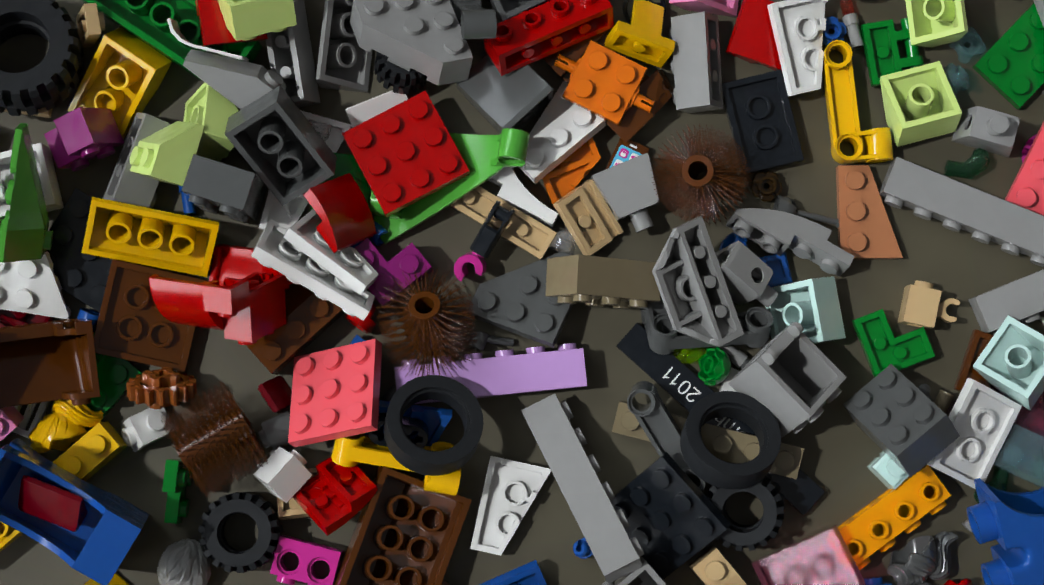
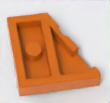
[542,137,601,210]

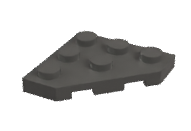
[467,251,574,348]

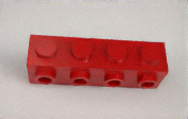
[484,0,614,76]

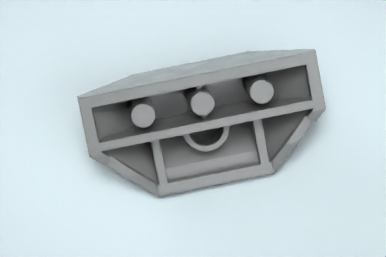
[652,216,744,347]

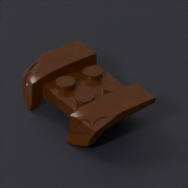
[543,23,673,143]

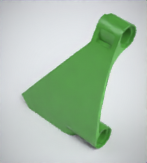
[370,128,530,244]

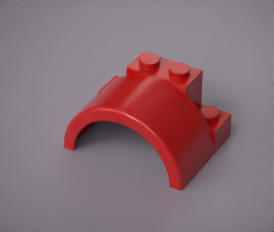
[149,244,292,345]

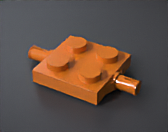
[554,40,656,126]

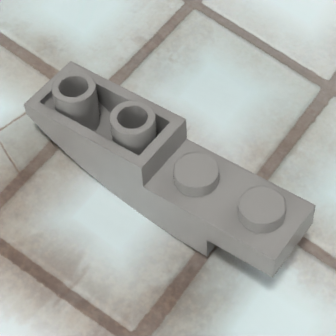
[726,208,855,277]

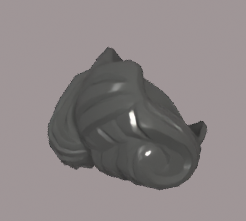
[887,531,958,585]

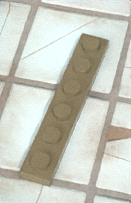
[612,401,804,479]

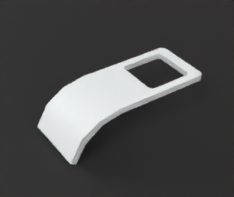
[167,18,249,62]

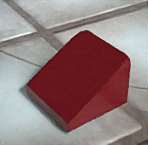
[258,376,292,413]

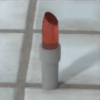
[839,0,864,50]

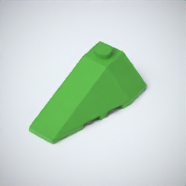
[0,123,53,263]

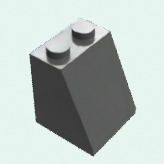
[456,49,553,134]

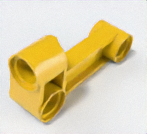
[822,40,894,165]
[331,433,461,496]

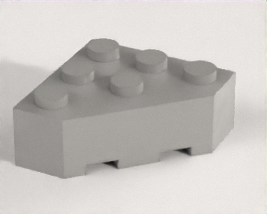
[350,0,473,86]

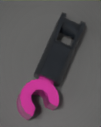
[454,201,515,281]

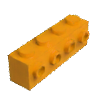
[822,464,951,572]

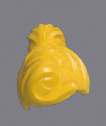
[28,399,104,454]

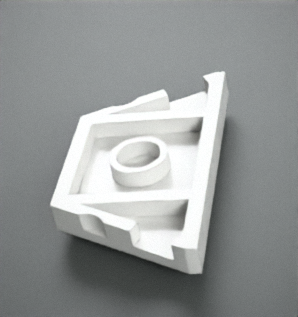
[0,252,71,319]

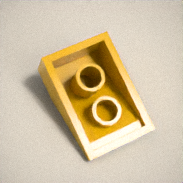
[67,27,172,139]

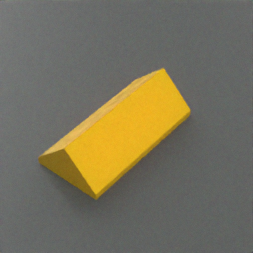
[81,197,220,277]

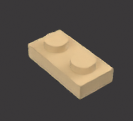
[76,3,105,48]

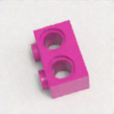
[270,535,344,585]

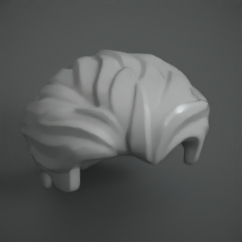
[157,538,211,585]

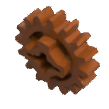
[126,367,197,409]

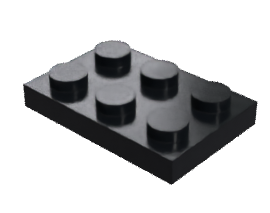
[722,69,804,174]

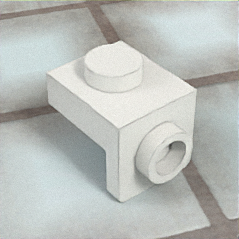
[121,407,175,452]

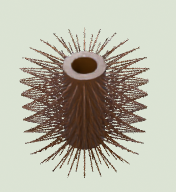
[650,123,752,226]
[376,267,477,377]
[161,381,268,498]

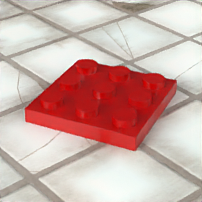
[342,90,470,217]

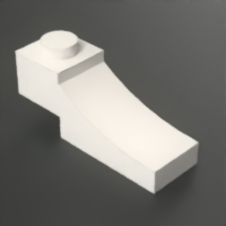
[488,167,559,228]

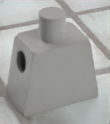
[951,106,1021,157]
[591,153,659,233]
[715,240,778,307]

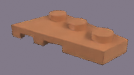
[836,165,903,260]

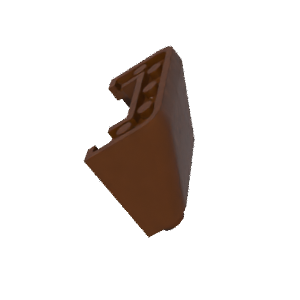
[0,318,100,408]

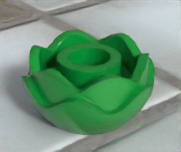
[698,347,731,386]

